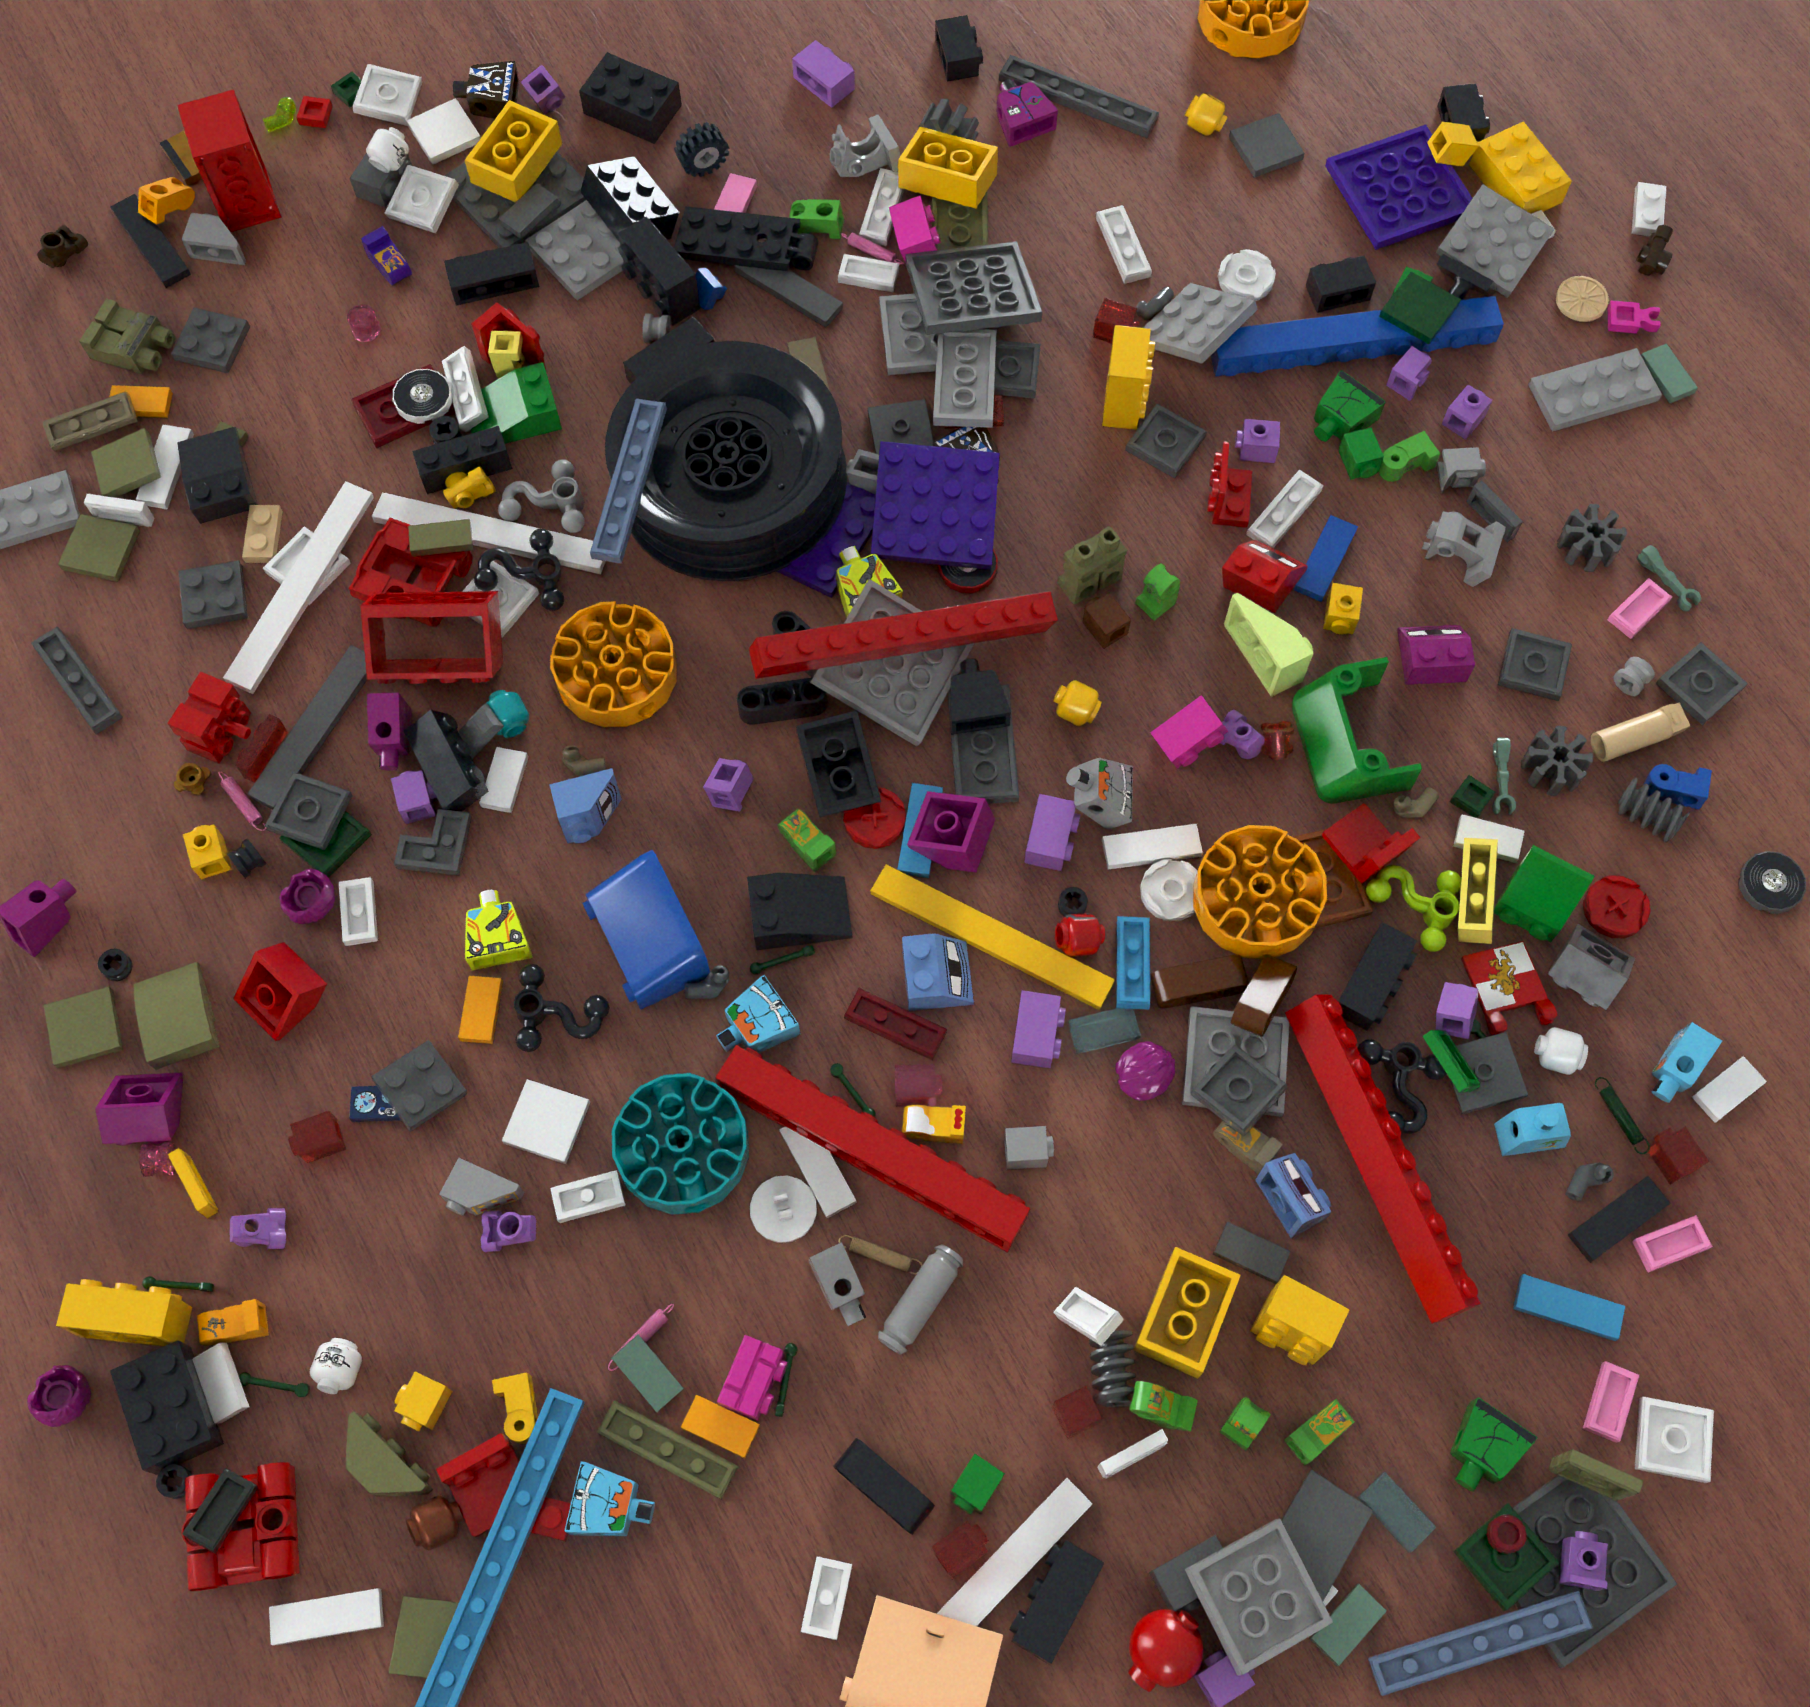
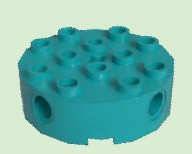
[612,1073,749,1215]

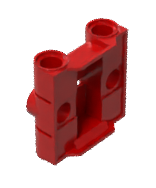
[349,517,473,627]
[181,1462,300,1591]

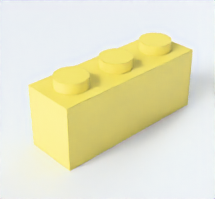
[1458,838,1498,944]

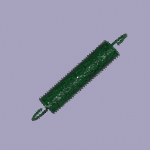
[1595,1077,1650,1154]

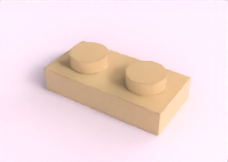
[242,505,283,563]

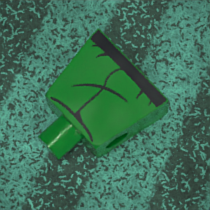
[1314,370,1386,442]
[1450,1397,1538,1492]

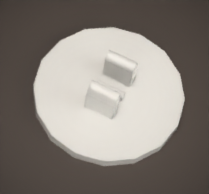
[750,1175,817,1243]

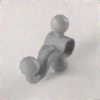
[498,459,585,533]

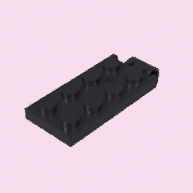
[674,206,819,271]

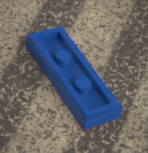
[1294,515,1358,602]

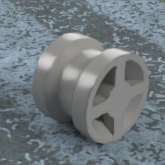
[643,313,671,343]
[1613,657,1655,696]

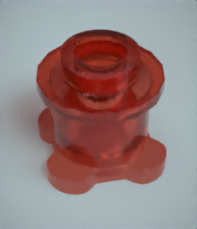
[1260,721,1294,760]

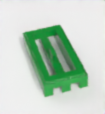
[1422,1030,1481,1093]

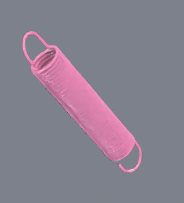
[840,233,904,264]
[218,772,266,831]
[608,1304,674,1371]

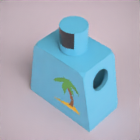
[1494,1103,1571,1156]

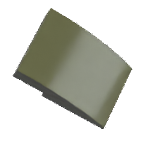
[134,962,220,1070]

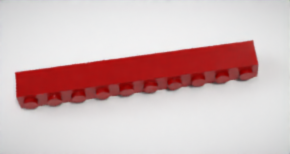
[749,591,1058,679]
[1285,994,1481,1324]
[715,1045,1030,1253]

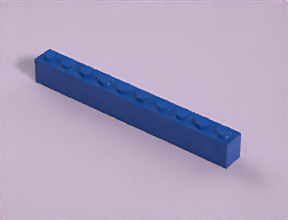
[1211,296,1504,376]

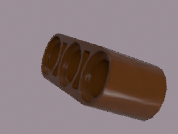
[1231,954,1298,1037]
[1150,955,1249,1008]

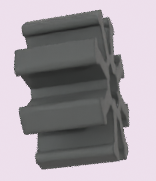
[919,99,979,141]
[1557,504,1627,572]
[1521,726,1593,796]

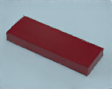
[844,988,947,1061]

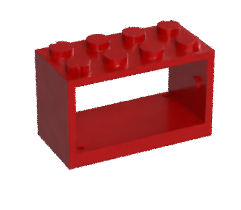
[177,89,282,232]
[360,591,503,684]

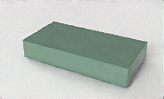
[1641,343,1698,403]
[611,1334,684,1412]
[1309,1584,1387,1666]

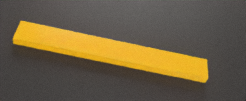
[870,864,1115,1011]

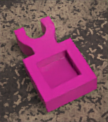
[1607,300,1661,334]

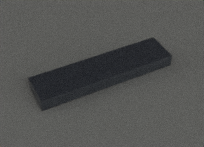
[110,194,191,288]

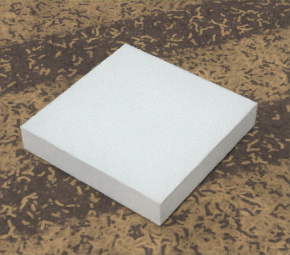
[353,64,422,126]
[406,98,481,165]
[385,165,459,233]
[263,526,351,605]
[462,561,539,638]
[502,1079,590,1164]
[1635,1397,1714,1483]

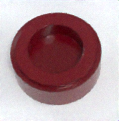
[1487,1515,1527,1554]

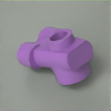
[1220,710,1265,759]
[230,1208,286,1249]
[481,1210,536,1252]

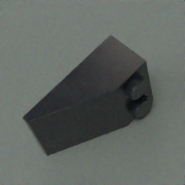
[177,427,258,524]
[796,710,881,818]
[747,873,853,950]

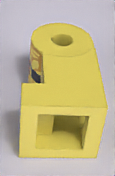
[488,331,525,379]

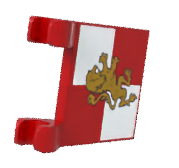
[1461,941,1557,1036]

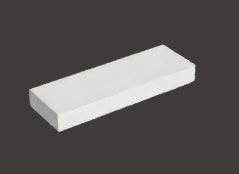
[859,168,904,246]
[1096,205,1152,284]
[442,346,488,432]
[136,425,194,509]
[1246,470,1324,548]
[1102,824,1203,870]
[779,1126,857,1218]
[269,1588,384,1646]

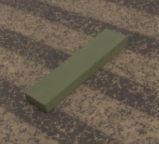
[597,1400,738,1500]

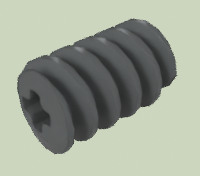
[1617,777,1691,843]
[1089,1330,1136,1408]

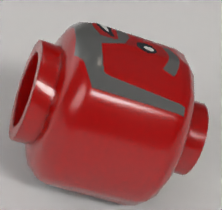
[1055,913,1105,956]

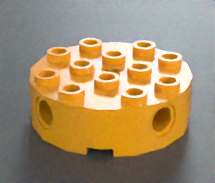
[1198,0,1309,58]
[550,601,677,727]
[1193,825,1327,959]

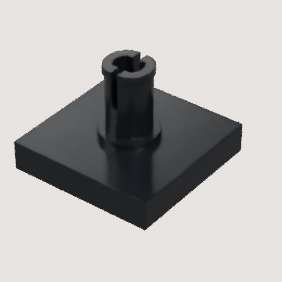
[1437,254,1497,300]

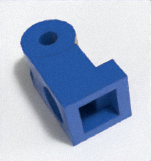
[1643,764,1712,809]

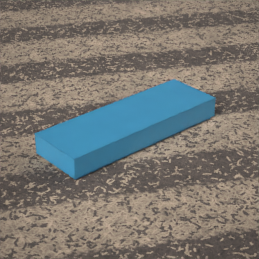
[897,783,943,878]
[1116,916,1150,1010]
[1513,1274,1625,1341]

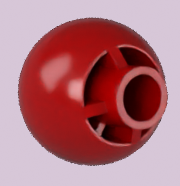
[1128,1609,1204,1692]

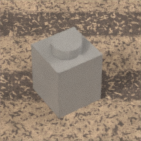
[1004,1126,1054,1170]

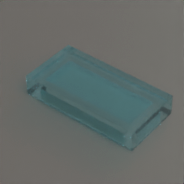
[1068,1008,1141,1054]
[1358,1472,1436,1553]

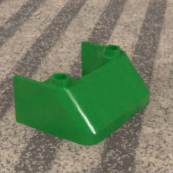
[1291,657,1422,804]

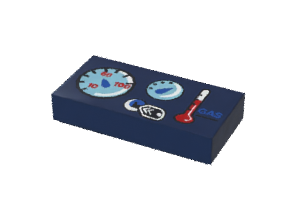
[349,1086,401,1122]

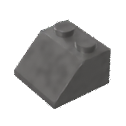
[1548,924,1635,1010]

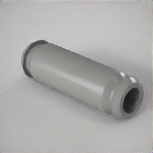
[878,1244,963,1355]

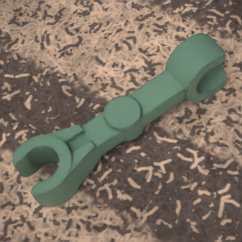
[1637,545,1701,612]
[1492,737,1516,815]

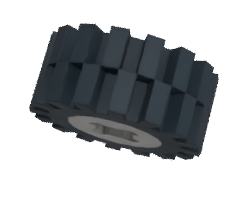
[674,122,729,177]

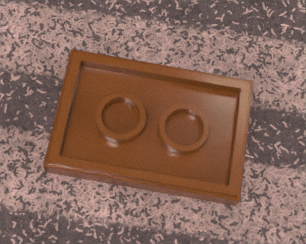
[1294,829,1373,929]

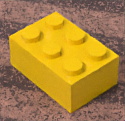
[465,100,562,202]
[1469,121,1572,214]
[898,127,998,209]
[1102,325,1155,430]
[1133,1247,1241,1379]
[1250,1275,1350,1365]
[56,1279,192,1347]

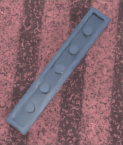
[590,399,667,564]
[1368,1591,1593,1696]

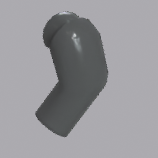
[1135,287,1174,320]
[1565,1163,1614,1201]

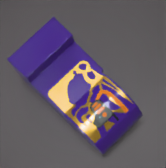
[361,226,412,285]

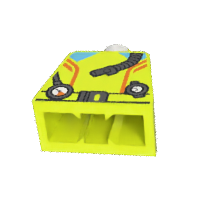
[835,546,903,618]
[465,890,533,971]

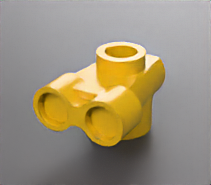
[443,466,496,509]

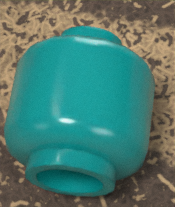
[487,690,529,738]

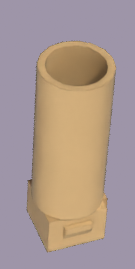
[1591,702,1691,762]

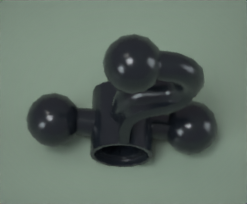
[474,529,564,611]
[514,964,610,1052]
[1358,1039,1447,1134]

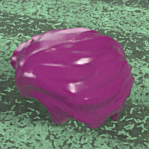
[279,869,335,924]
[1115,1041,1175,1101]
[27,1365,91,1427]

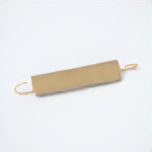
[839,1235,922,1275]

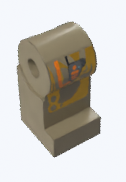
[1213,1120,1283,1175]

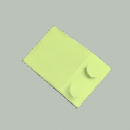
[1224,593,1313,697]

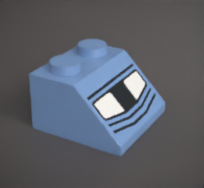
[549,768,622,843]
[902,933,974,1011]
[1255,1153,1331,1238]

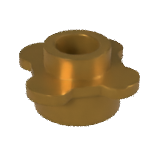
[174,763,211,796]

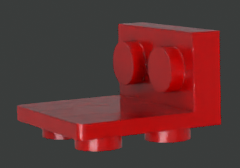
[471,302,546,369]
[1207,442,1253,528]
[1321,803,1421,884]
[436,1433,519,1537]

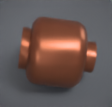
[405,1495,463,1550]

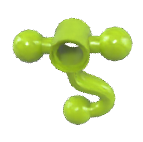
[1366,865,1461,952]

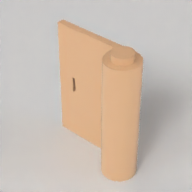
[839,1595,1003,1707]

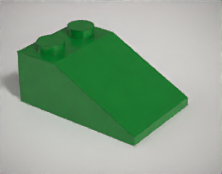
[471,362,562,444]
[1494,845,1595,942]

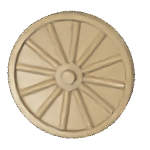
[1556,276,1609,322]

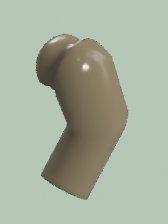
[562,745,606,776]
[1394,787,1439,818]

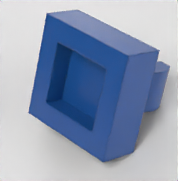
[696,268,727,310]

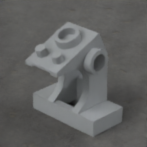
[830,115,900,177]
[1422,511,1506,587]

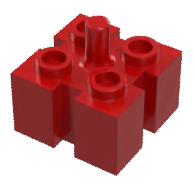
[167,671,251,764]

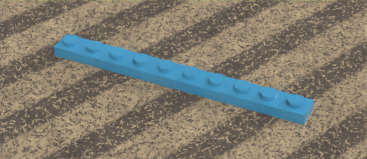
[415,1388,585,1707]

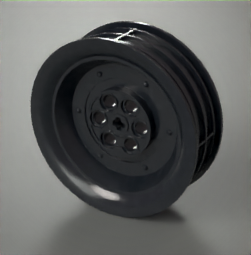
[605,341,847,581]

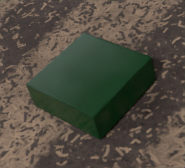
[331,71,362,108]
[1450,775,1495,818]

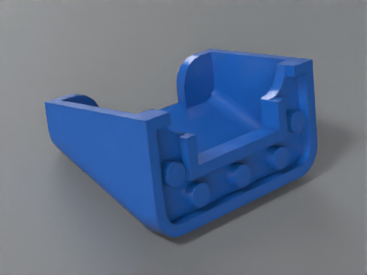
[582,850,710,1010]

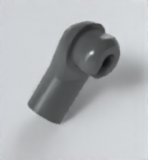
[684,965,729,999]

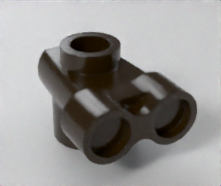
[37,225,88,268]
[1636,225,1673,276]

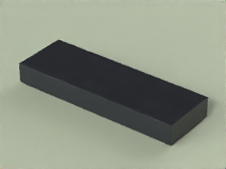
[1568,1176,1670,1263]

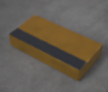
[160,131,202,186]

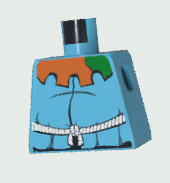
[716,975,800,1053]
[1651,1022,1722,1103]
[565,1461,655,1536]

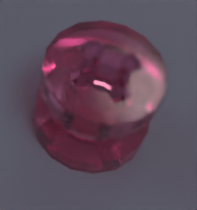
[347,304,381,342]
[139,1141,176,1177]

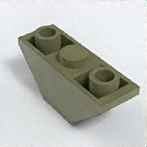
[345,1411,433,1497]

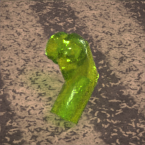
[262,97,296,133]

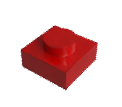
[296,96,333,128]
[531,1497,571,1542]

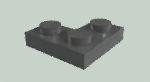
[394,809,472,876]

